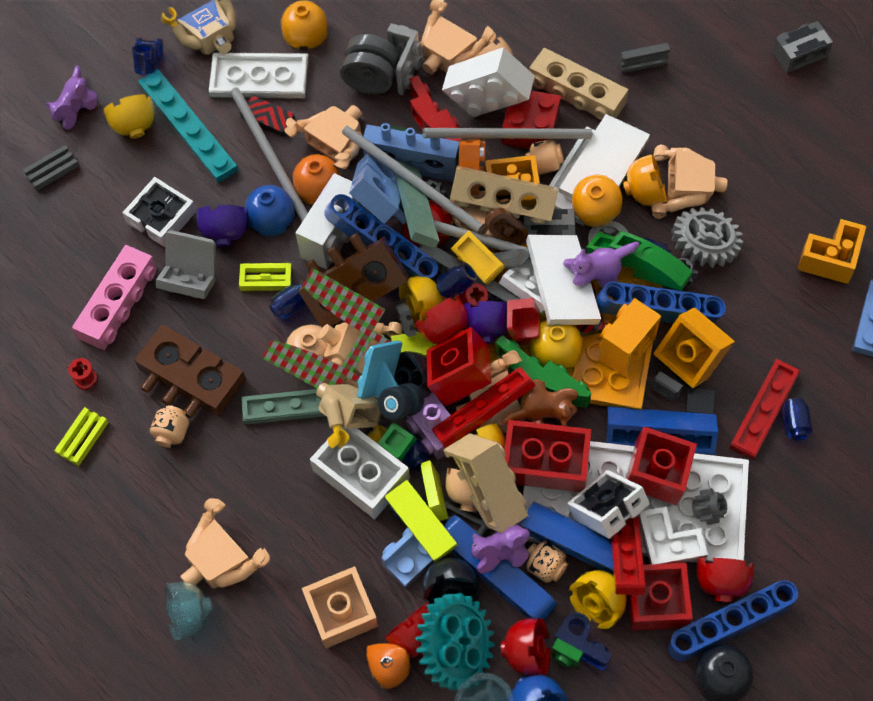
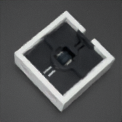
[122,177,196,247]
[567,470,650,538]

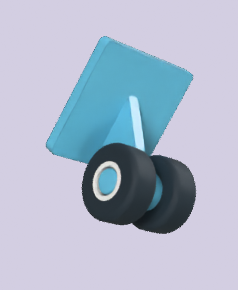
[357,340,424,420]

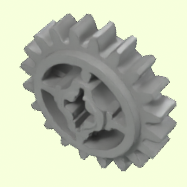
[671,207,743,268]

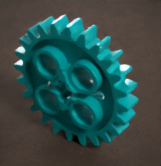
[416,594,495,690]

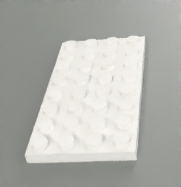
[523,441,749,563]

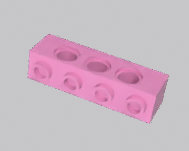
[72,245,157,351]

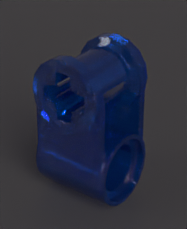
[132,38,164,75]

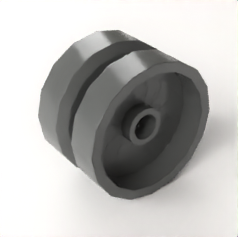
[340,34,399,94]

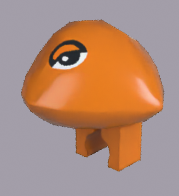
[367,643,411,690]

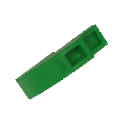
[586,231,693,291]
[495,335,592,408]

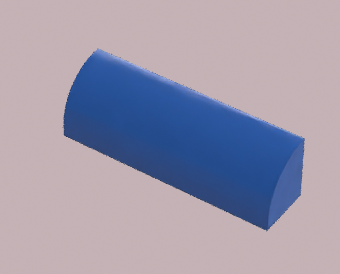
[606,407,718,455]
[521,501,614,576]

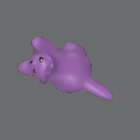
[46,66,98,129]
[563,242,639,287]
[471,520,530,573]

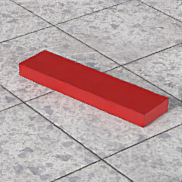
[729,359,801,460]
[431,367,536,448]
[611,515,646,595]

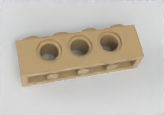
[529,48,629,120]
[450,166,558,224]

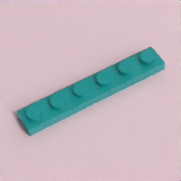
[138,69,238,183]

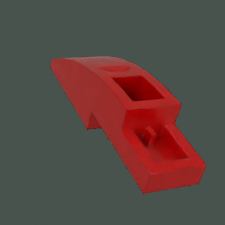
[409,75,460,142]

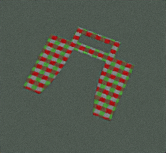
[261,268,392,389]

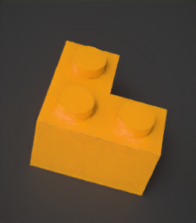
[485,155,540,216]
[797,219,866,284]

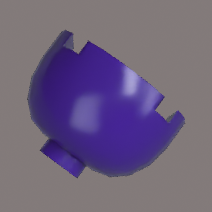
[196,205,248,247]
[464,301,508,344]

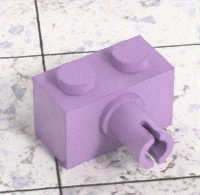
[406,393,451,460]

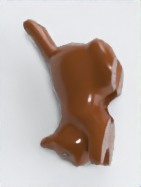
[502,379,578,426]

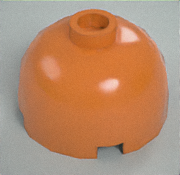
[292,154,341,205]

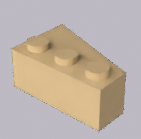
[443,434,528,533]

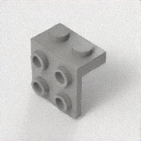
[387,23,422,95]
[156,230,216,299]

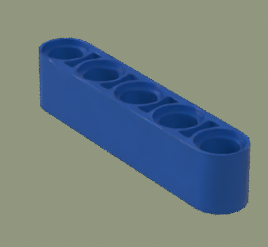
[324,194,438,279]
[595,282,726,323]
[444,515,557,620]
[668,580,798,661]

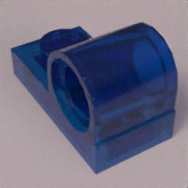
[554,613,612,671]

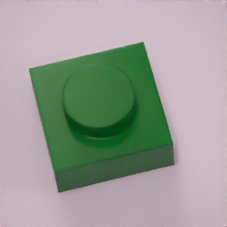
[377,422,417,461]
[551,638,583,668]

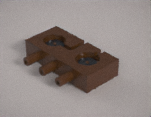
[298,233,409,327]
[134,324,246,419]

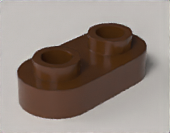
[485,208,528,245]

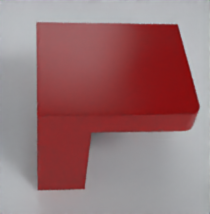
[507,298,540,341]

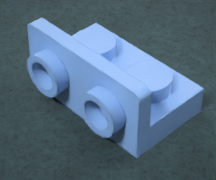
[381,527,434,589]

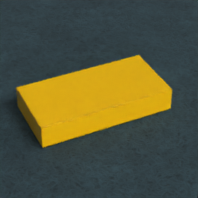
[451,230,506,286]

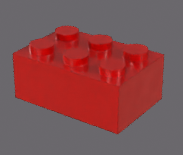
[504,420,591,492]

